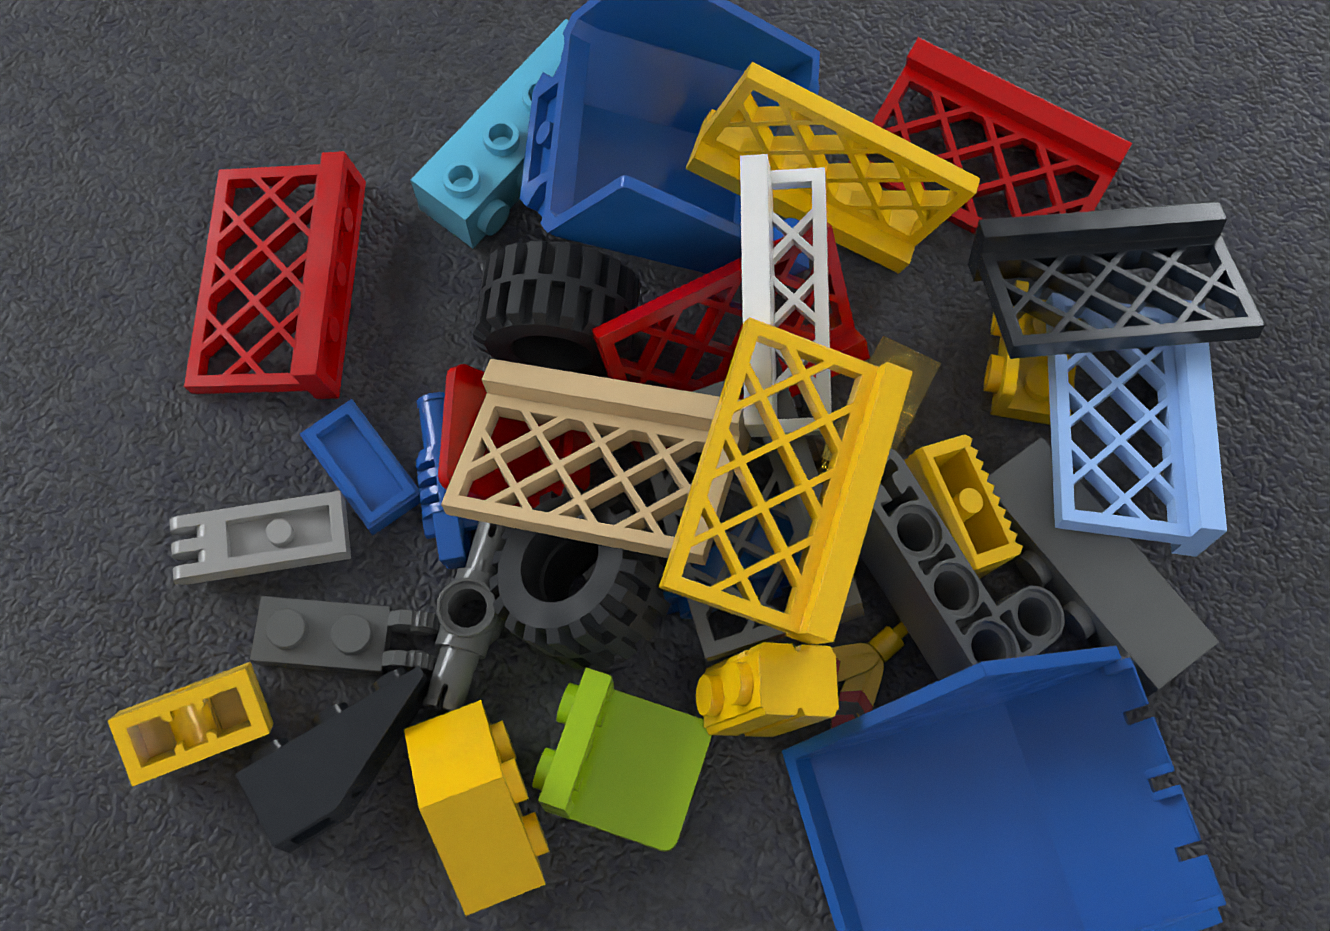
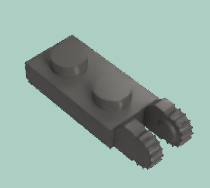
[250,596,441,676]

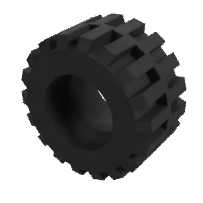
[473,241,641,377]
[490,485,671,670]

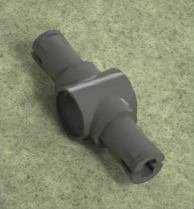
[422,521,514,712]

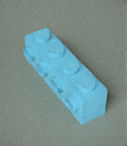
[411,19,569,248]

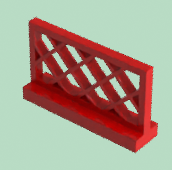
[848,37,1132,235]
[184,151,366,399]
[591,222,870,461]

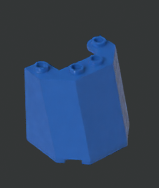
[520,0,820,276]

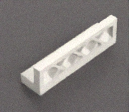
[740,154,832,437]

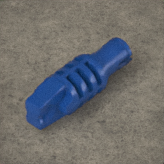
[416,392,478,570]

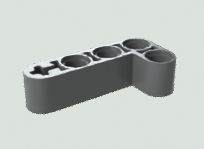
[860,448,1065,680]

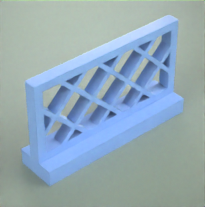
[1046,293,1227,557]

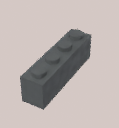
[987,437,1219,697]

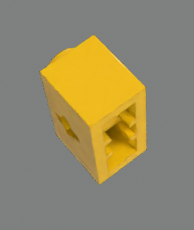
[108,662,274,787]

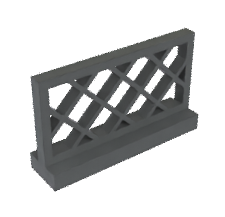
[639,356,865,662]

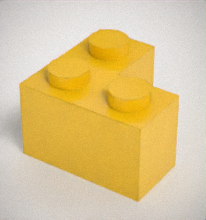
[404,700,550,916]

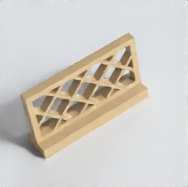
[441,359,751,565]

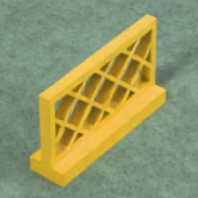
[685,62,980,274]
[659,317,913,645]

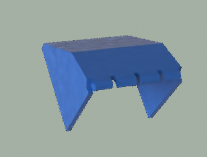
[782,646,1226,931]

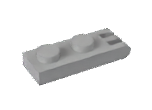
[170,491,351,585]

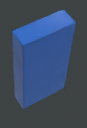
[300,399,420,536]

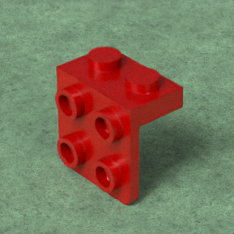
[438,364,592,509]

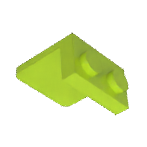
[532,667,712,852]

